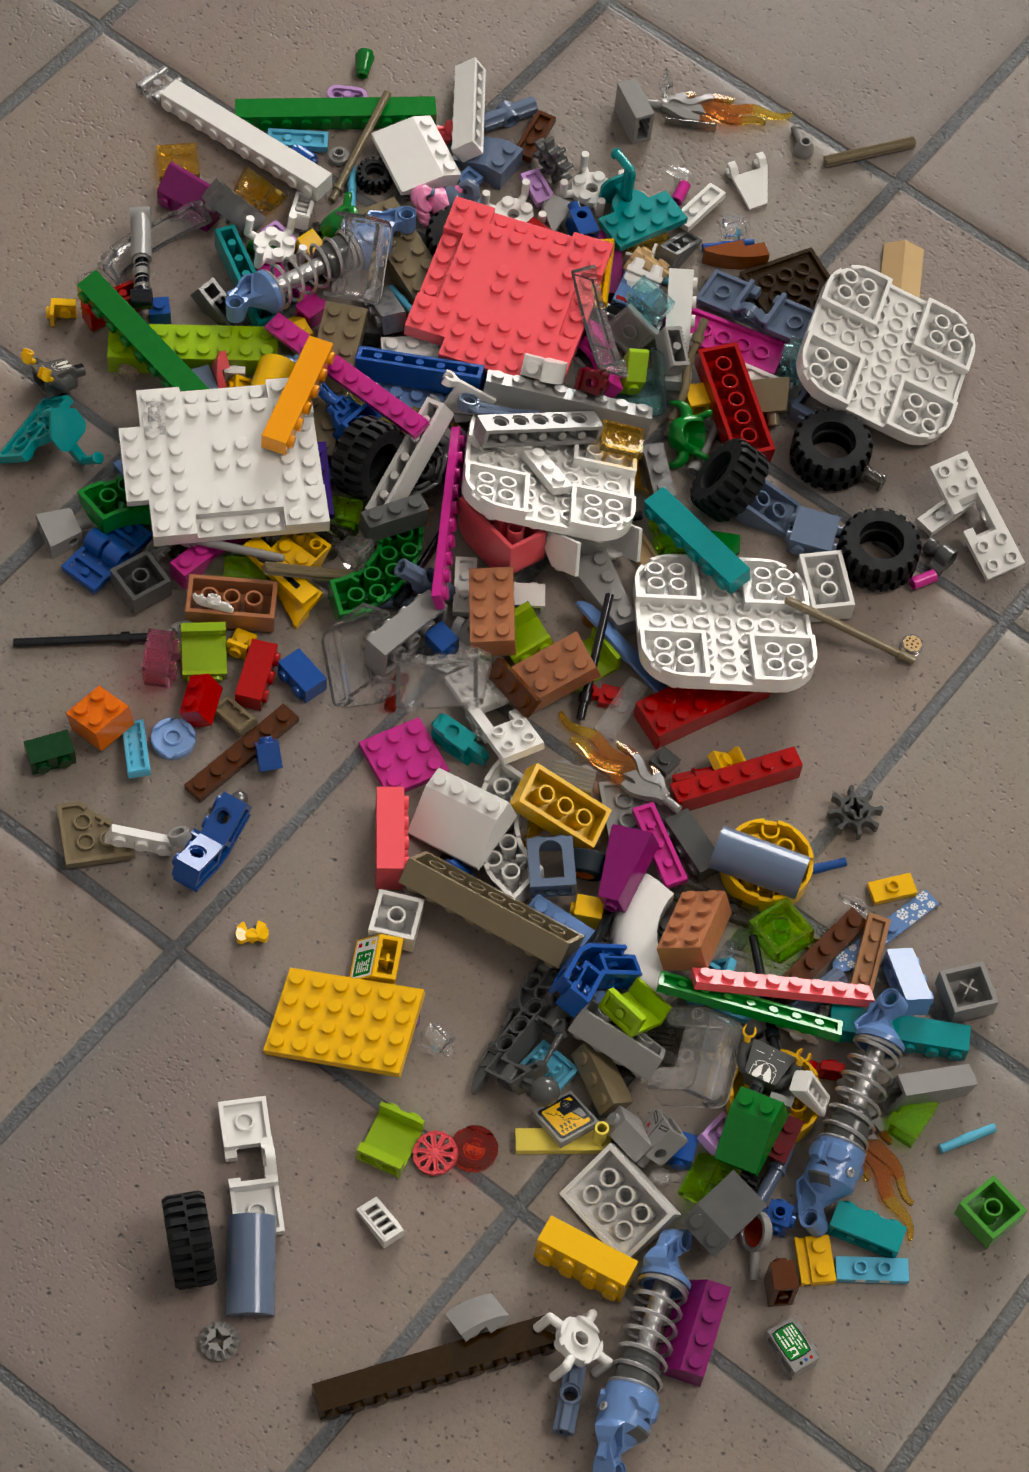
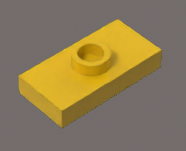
[866,873,918,906]

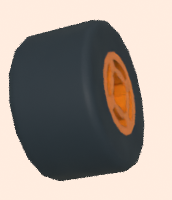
[574,848,606,882]

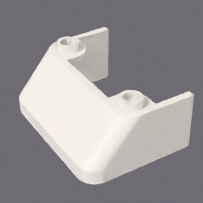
[545,524,643,577]

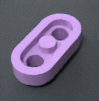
[327,85,367,98]

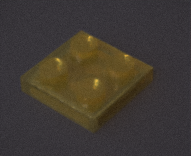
[156,143,200,182]
[599,419,644,459]

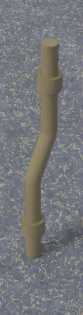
[663,318,709,437]

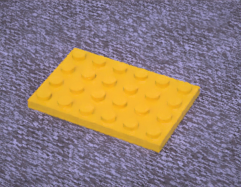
[263,967,425,1078]

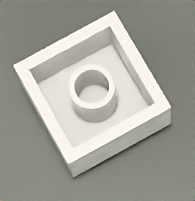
[368,889,425,952]

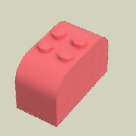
[459,496,547,574]

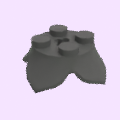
[412,445,448,498]

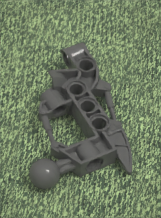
[471,959,572,1107]

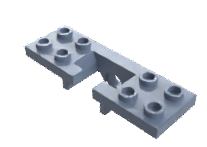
[696,269,814,347]

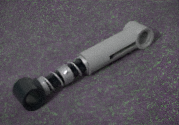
[129,206,154,310]

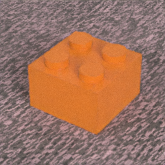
[66,686,135,751]

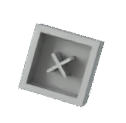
[935,961,999,1023]

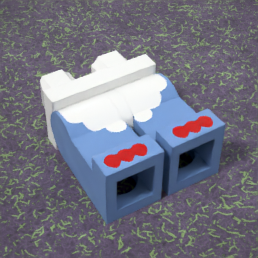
[611,257,663,317]

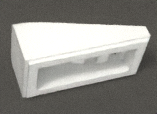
[290,191,315,230]
[789,1070,830,1117]
[356,1196,404,1249]

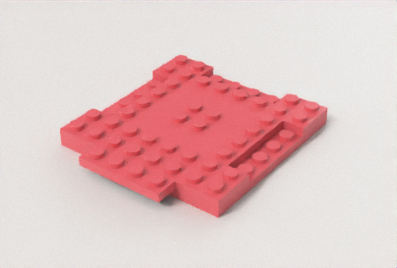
[404,196,614,383]

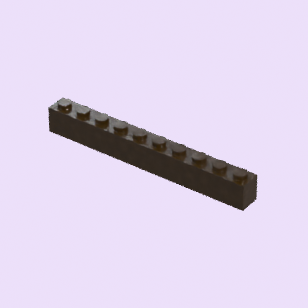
[312,1314,556,1420]

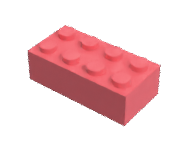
[375,787,409,890]

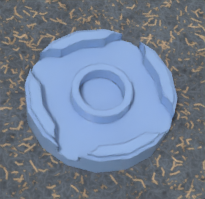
[151,717,196,760]

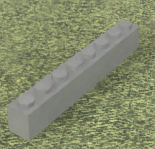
[482,369,653,440]

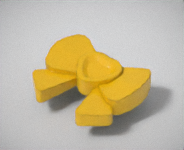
[236,921,269,945]

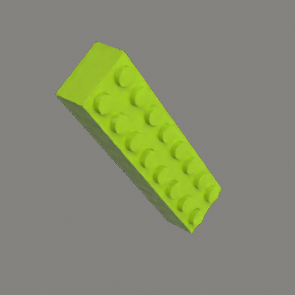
[107,324,278,375]

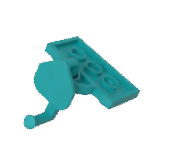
[597,148,688,252]
[0,395,104,465]

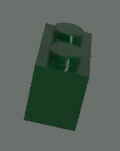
[23,729,76,775]

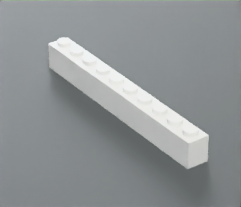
[160,79,332,201]

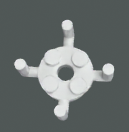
[559,151,624,218]
[481,179,547,225]
[244,212,307,269]
[533,1309,613,1382]

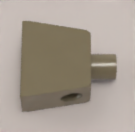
[751,377,791,427]

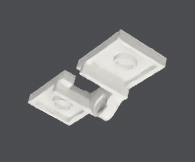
[928,451,1025,582]
[445,662,545,765]
[218,1096,285,1235]

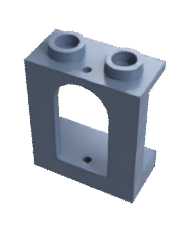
[526,835,577,898]

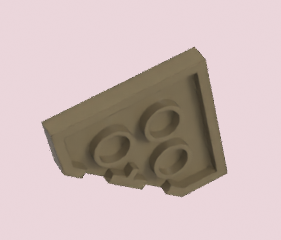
[57,801,135,869]

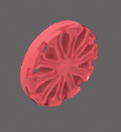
[412,1130,458,1176]

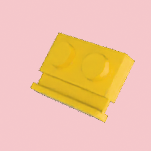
[793,1235,837,1287]

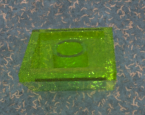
[678,1153,740,1203]

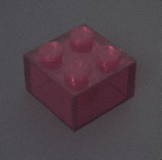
[142,628,181,688]

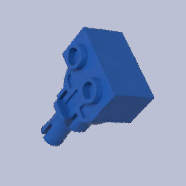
[318,383,382,440]

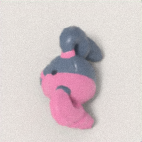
[410,178,482,229]

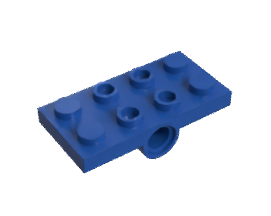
[61,524,153,594]

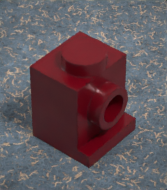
[574,367,610,396]

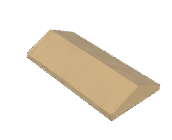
[881,240,924,298]

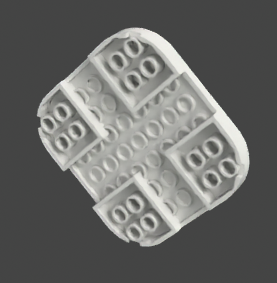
[796,265,975,445]
[462,414,637,543]
[633,554,817,693]

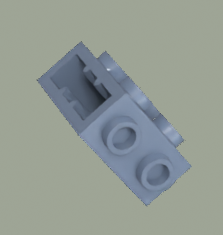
[784,505,843,556]

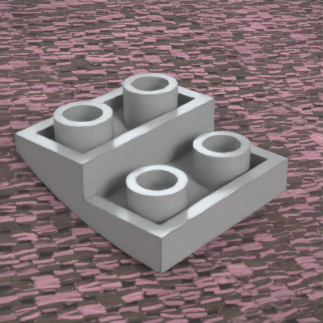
[445,1293,511,1342]

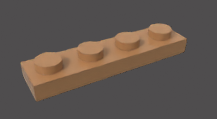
[850,912,891,993]

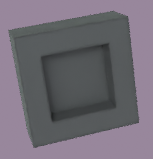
[649,746,681,778]

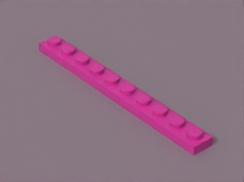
[264,312,430,440]
[431,426,466,610]

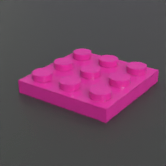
[359,717,450,793]

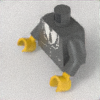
[20,348,86,399]
[736,1024,812,1095]

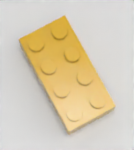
[510,763,612,849]
[534,1215,639,1303]

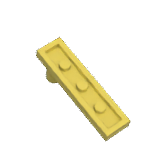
[515,1121,611,1154]

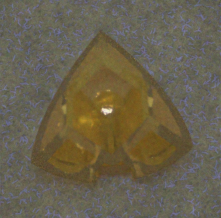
[233,166,288,212]

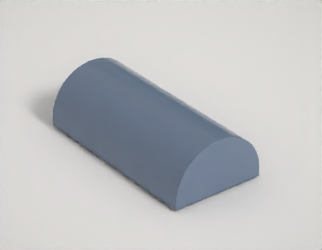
[709,826,811,899]
[225,1213,276,1317]

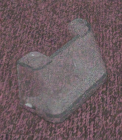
[396,648,493,713]

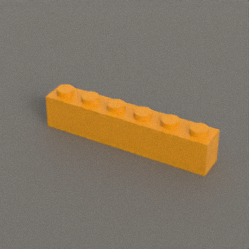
[261,335,336,456]

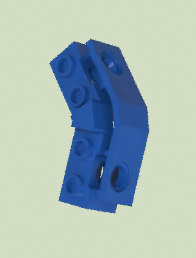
[172,791,252,892]
[548,943,643,1018]

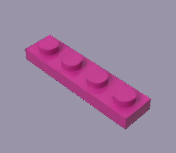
[632,802,688,888]

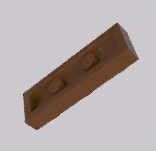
[517,110,556,163]
[486,657,542,718]

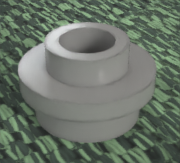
[329,147,349,166]

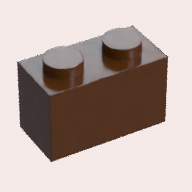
[764,1258,799,1307]

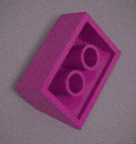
[157,161,221,232]

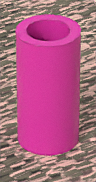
[672,180,691,206]
[909,569,938,590]

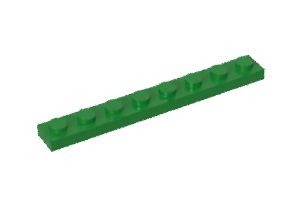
[656,971,843,1042]

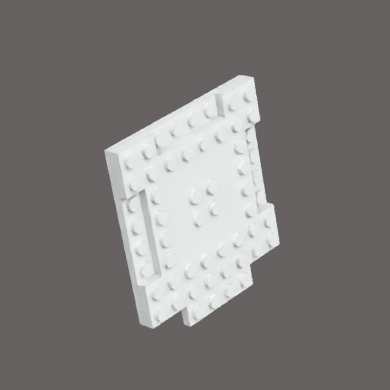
[118,378,330,547]

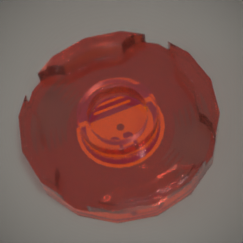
[450,1125,498,1173]

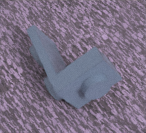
[788,386,815,424]

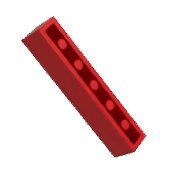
[669,746,803,814]

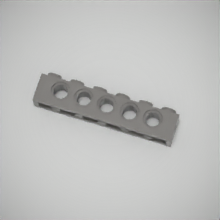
[473,411,604,448]

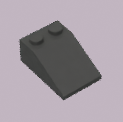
[680,1170,768,1257]

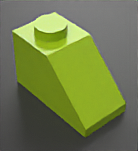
[617,348,649,395]

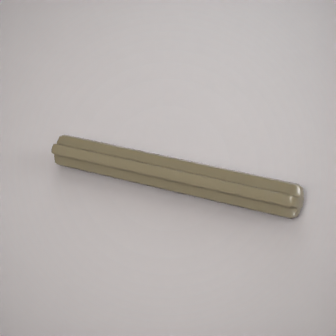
[823,136,916,167]
[262,562,358,581]

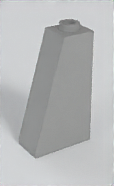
[878,1064,978,1117]

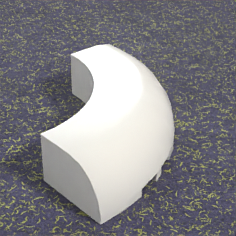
[481,759,545,902]
[609,873,677,1005]

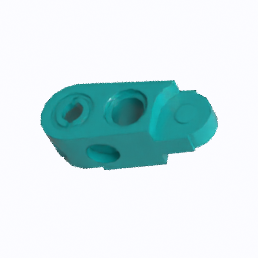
[431,713,490,766]

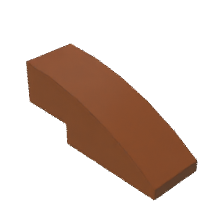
[702,240,770,270]

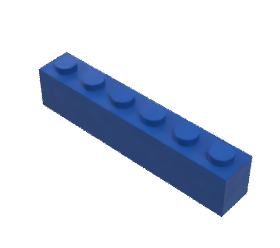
[355,346,484,394]

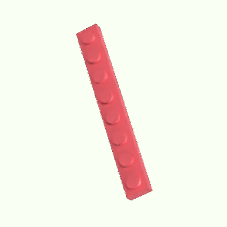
[690,967,875,1007]

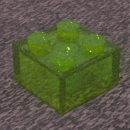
[749,897,814,966]

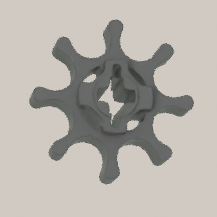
[533,136,574,184]
[826,785,884,840]

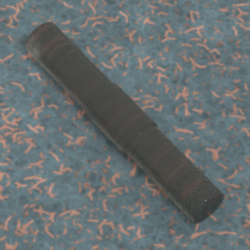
[665,117,717,132]

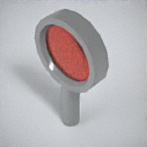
[739,1211,773,1280]

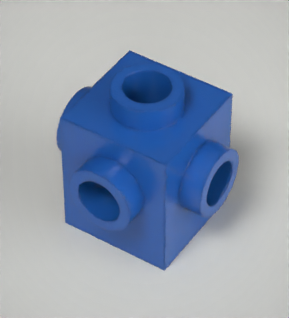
[761,1198,796,1238]

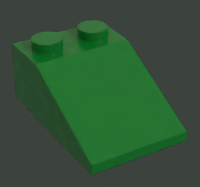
[714,1086,789,1176]

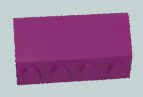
[659,1279,731,1387]

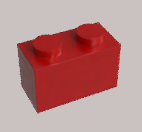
[179,673,223,728]

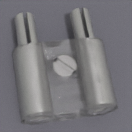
[135,66,183,105]

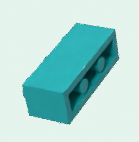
[826,1200,907,1258]

